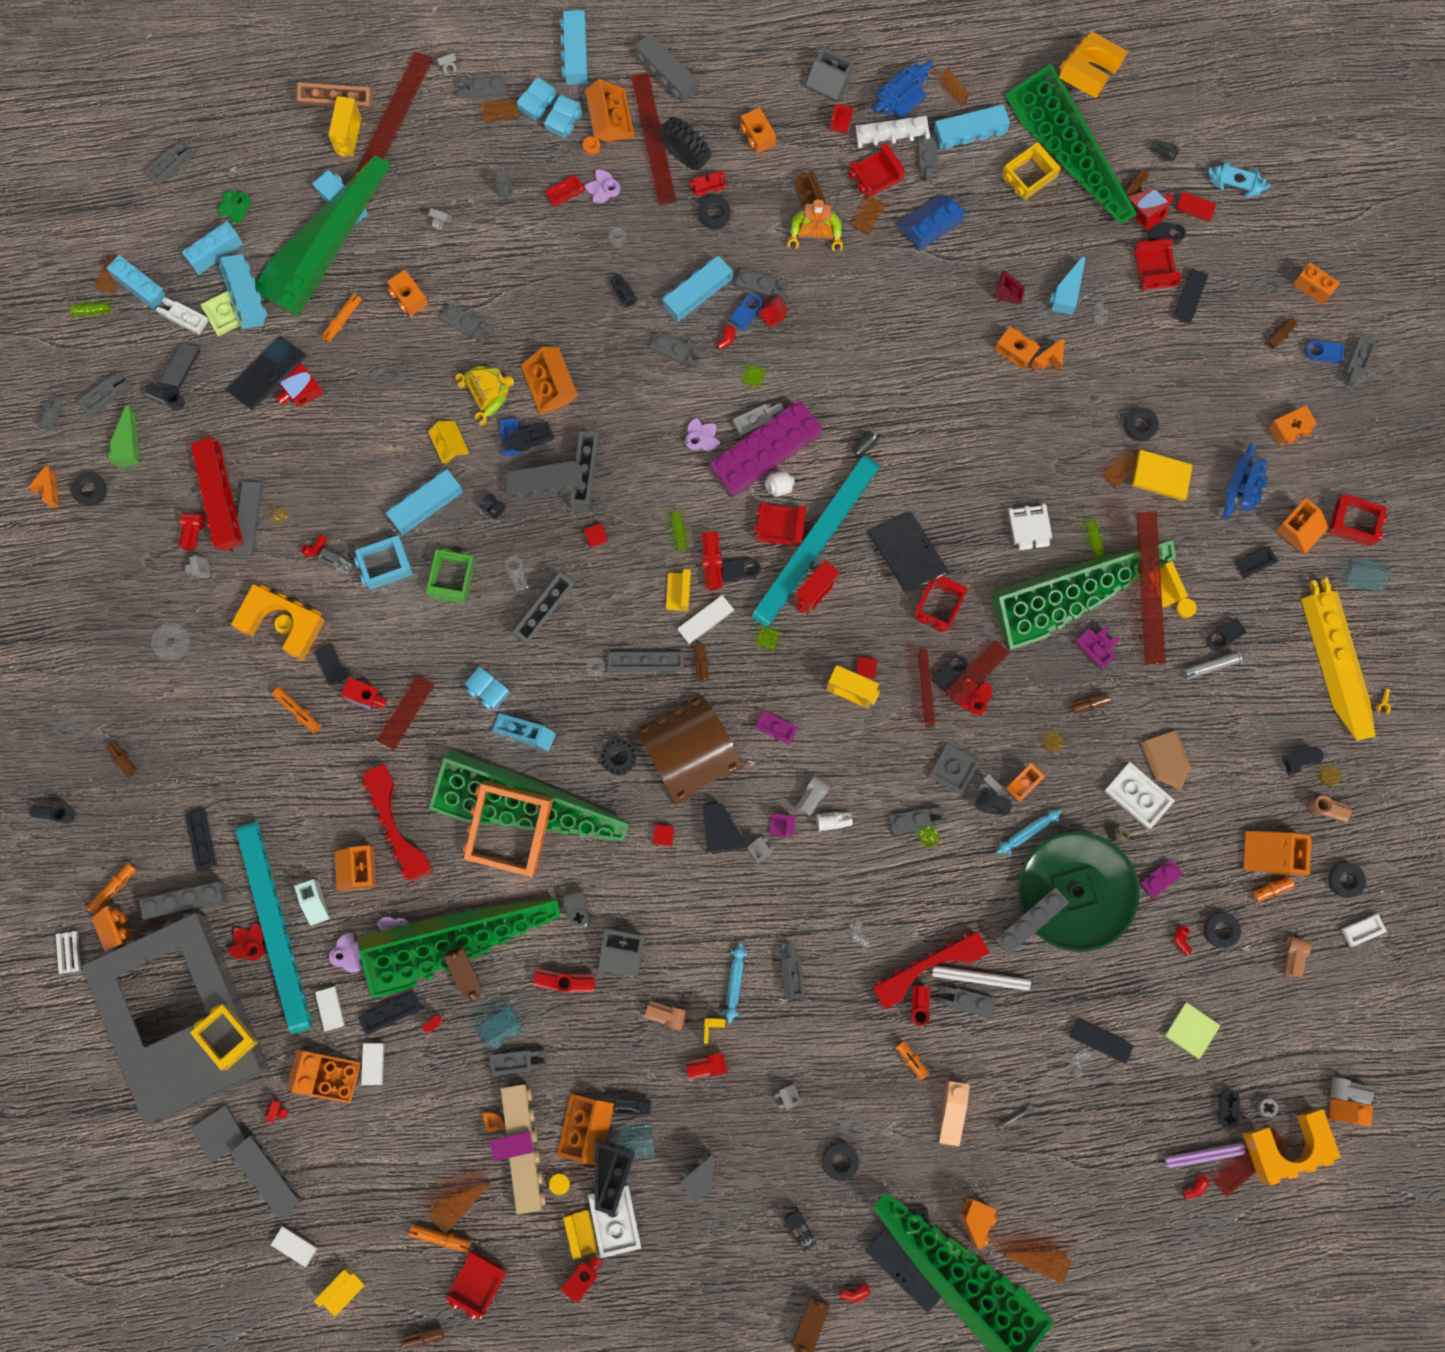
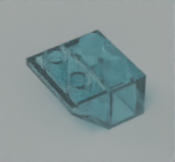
[476,1006,525,1050]

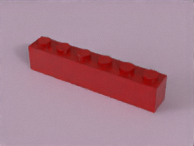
[191,437,244,552]

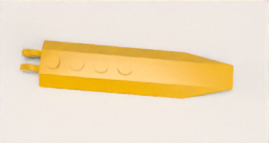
[1301,577,1376,741]

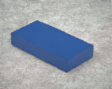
[500,418,521,457]

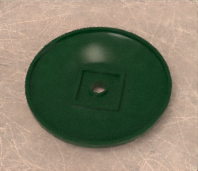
[1018,832,1140,952]

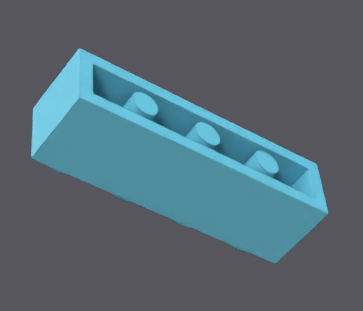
[560,10,588,84]
[933,104,1010,149]
[219,254,267,329]
[663,256,733,322]
[386,469,463,536]

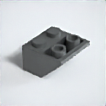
[805,47,855,102]
[598,929,645,977]
[680,1153,714,1203]

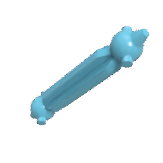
[996,809,1062,854]
[722,943,747,1024]

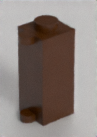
[445,944,483,1000]
[791,1296,830,1352]

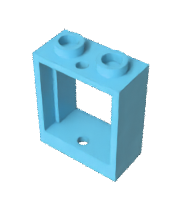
[354,535,413,590]

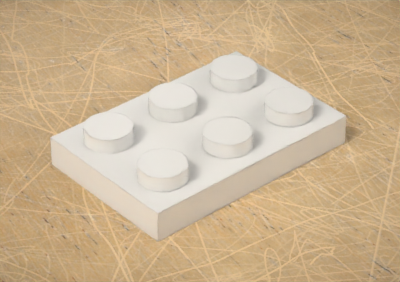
[1104,762,1175,830]
[588,1185,642,1258]

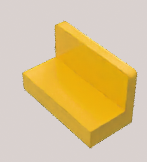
[428,421,469,463]
[1147,561,1188,608]
[666,569,691,611]
[704,1018,725,1044]
[563,1210,598,1260]
[314,1267,365,1316]

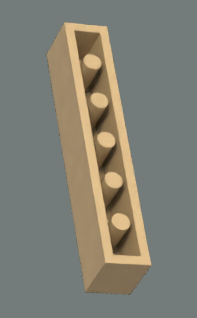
[501,1084,546,1214]

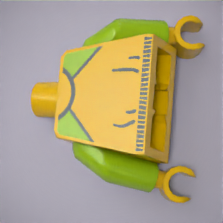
[455,365,514,425]

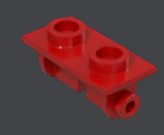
[689,170,728,196]

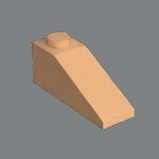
[939,1081,970,1146]

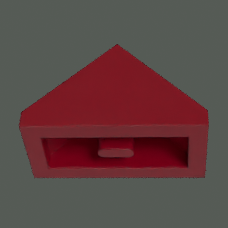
[993,270,1025,304]

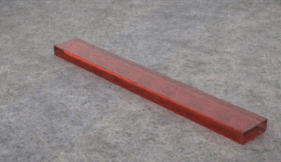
[356,51,433,173]
[631,73,676,206]
[1136,511,1166,665]

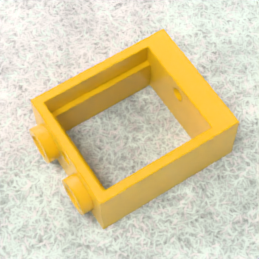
[328,96,362,157]
[1002,142,1061,201]
[826,665,880,709]
[190,1004,258,1070]

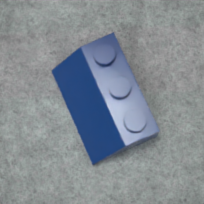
[898,194,965,251]

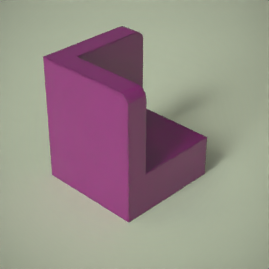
[769,813,796,838]

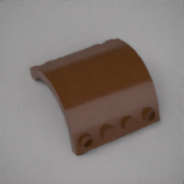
[634,695,743,806]

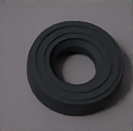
[698,196,731,229]
[1124,407,1159,441]
[71,472,107,507]
[976,794,1012,815]
[1328,862,1366,898]
[1204,912,1241,948]
[822,1143,859,1181]

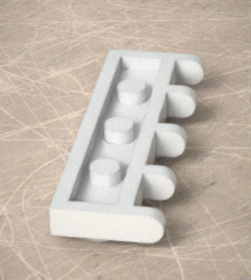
[856,116,930,149]

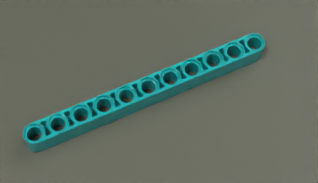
[751,455,880,628]
[236,821,312,1034]

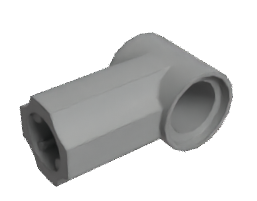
[796,775,831,817]
[1330,1077,1374,1105]

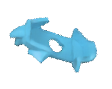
[1208,160,1271,197]

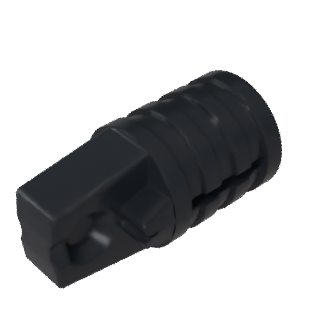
[610,274,637,308]
[615,1096,651,1116]

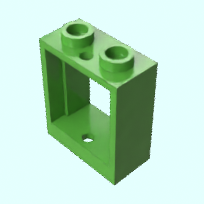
[426,548,476,604]

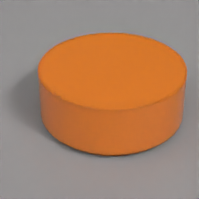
[582,136,601,155]

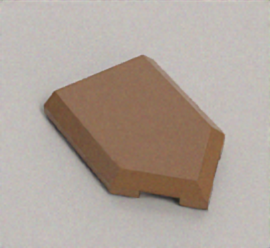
[1141,731,1191,791]

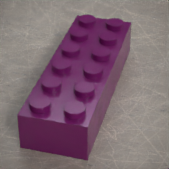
[710,400,822,499]

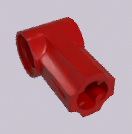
[178,512,205,551]
[910,986,930,1027]
[686,1053,728,1079]

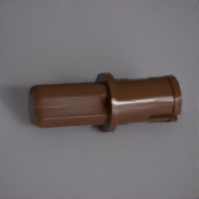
[1125,169,1149,197]
[1266,318,1298,350]
[693,644,709,682]
[1071,693,1110,714]
[106,741,137,777]
[401,1326,444,1349]

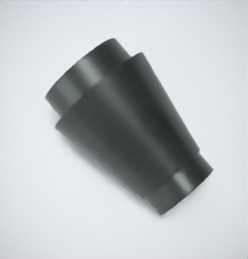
[1151,140,1179,162]
[852,430,879,457]

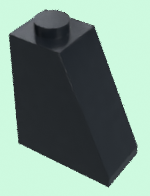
[703,801,747,854]

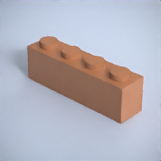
[297,82,374,110]

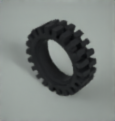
[658,116,712,171]

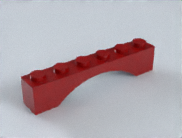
[362,764,433,882]
[872,931,990,1010]

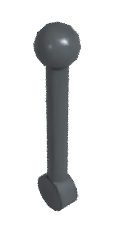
[997,1105,1035,1130]

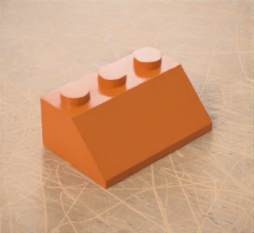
[585,79,634,142]
[521,346,578,414]
[557,1094,614,1165]

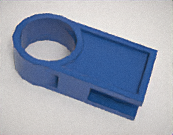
[730,294,762,331]
[1304,340,1344,363]

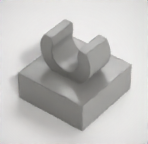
[437,53,457,74]
[429,208,452,230]
[185,555,211,579]
[977,774,1002,795]
[747,837,774,863]
[775,1084,802,1110]

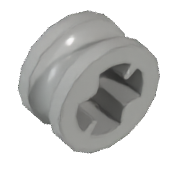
[1257,1099,1278,1117]

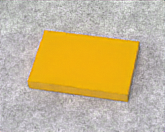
[1132,450,1193,501]

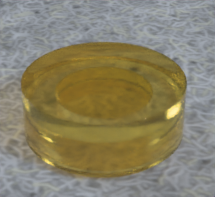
[270,507,288,526]
[1043,732,1064,753]
[1319,766,1341,787]

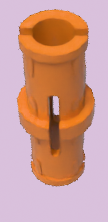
[1252,876,1295,903]
[895,1040,929,1081]

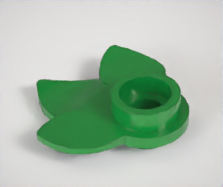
[217,190,251,225]

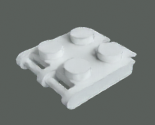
[1008,503,1052,550]

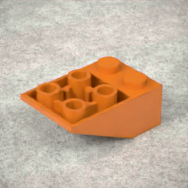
[1243,831,1311,877]
[286,1049,361,1103]

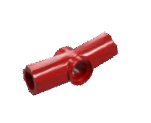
[702,532,723,590]
[533,969,595,993]

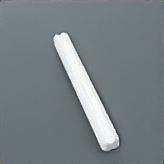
[932,966,1031,990]

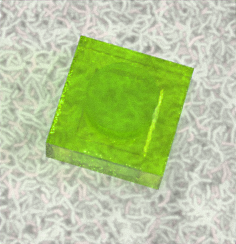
[743,364,766,389]
[756,627,780,652]

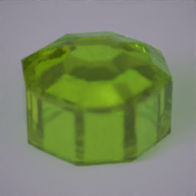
[920,827,939,847]

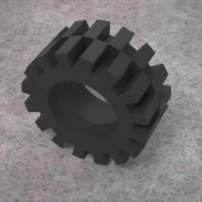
[601,739,636,776]

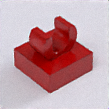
[264,1099,288,1123]

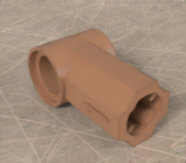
[1308,795,1352,823]
[1284,936,1311,978]
[644,1001,687,1031]

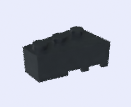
[595,1138,635,1216]

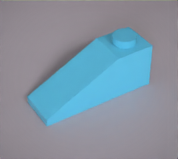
[1049,257,1086,315]
[492,713,556,752]

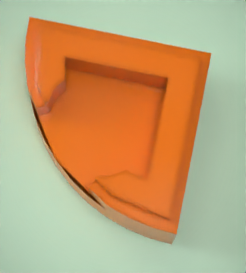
[482,1112,506,1133]

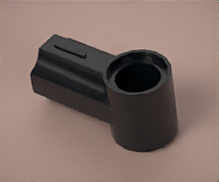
[145,382,185,411]
[30,803,75,824]

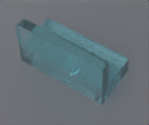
[1346,557,1391,592]
[611,1125,655,1160]

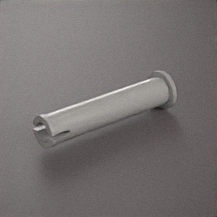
[1183,650,1243,680]

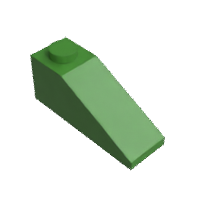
[108,405,140,467]

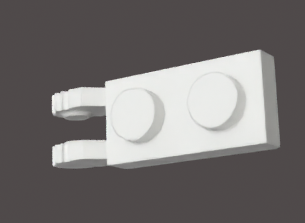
[156,297,209,335]

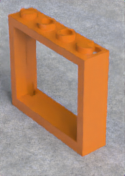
[462,780,553,877]

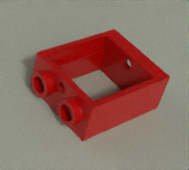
[1328,494,1387,547]
[794,560,840,615]
[913,576,968,632]

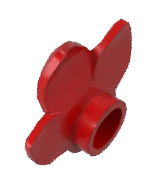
[955,679,992,716]
[228,923,264,961]

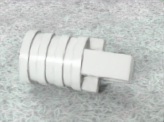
[816,812,852,831]

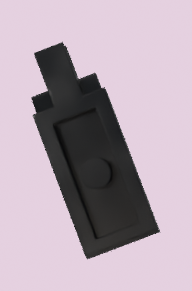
[502,421,555,452]

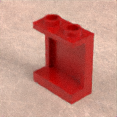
[848,143,905,199]
[1133,238,1181,291]
[753,501,807,547]
[445,1250,509,1320]

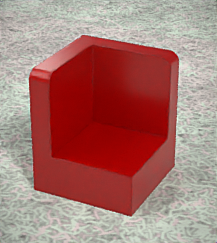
[830,103,853,134]
[759,295,788,327]

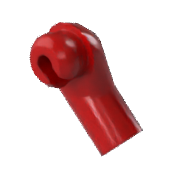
[715,324,736,350]
[301,535,328,558]
[1174,925,1193,956]
[1182,1173,1209,1200]
[839,1282,870,1303]

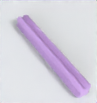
[1164,1143,1245,1168]

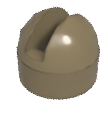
[1112,825,1129,843]

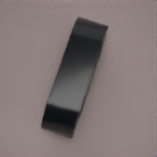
[1218,1089,1240,1129]

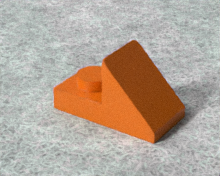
[1031,338,1065,372]
[28,466,59,508]
[1006,762,1046,802]
[1328,1099,1373,1126]

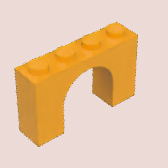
[1059,31,1128,98]
[231,585,325,661]
[1243,1109,1341,1185]

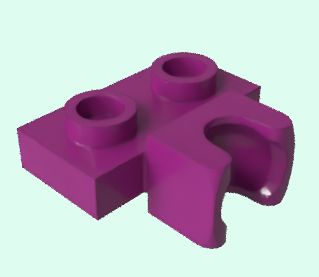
[1074,626,1120,670]

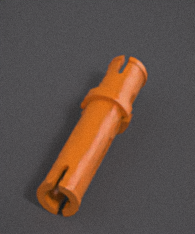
[320,293,362,343]
[272,686,321,733]
[86,862,138,915]
[409,1223,472,1254]

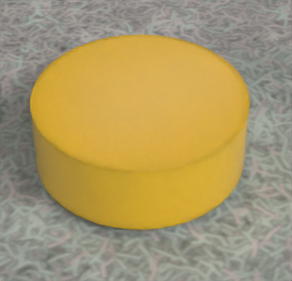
[1176,598,1197,618]
[274,614,293,635]
[549,1173,570,1195]

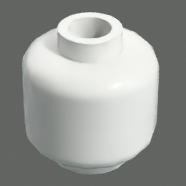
[765,470,794,497]

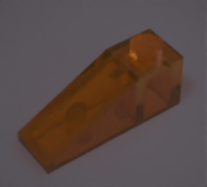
[428,1181,491,1234]
[1002,1248,1072,1284]

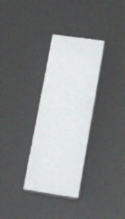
[677,595,734,645]

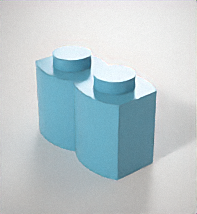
[517,77,557,121]
[545,95,582,139]
[464,667,510,710]

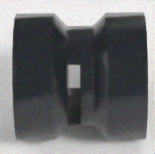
[479,493,506,519]

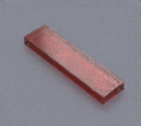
[945,640,1010,706]
[918,649,935,728]
[377,675,435,751]
[1212,1128,1287,1197]

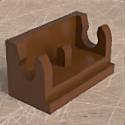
[794,170,826,209]

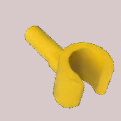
[1376,688,1391,714]

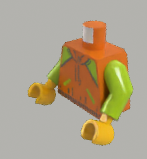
[787,199,843,251]

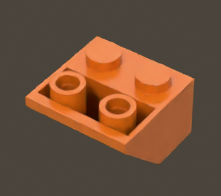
[1275,498,1329,555]
[334,845,377,891]
[92,906,135,955]
[960,1197,998,1250]

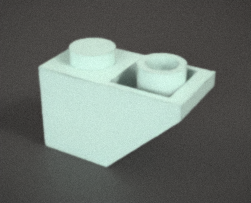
[294,879,330,926]

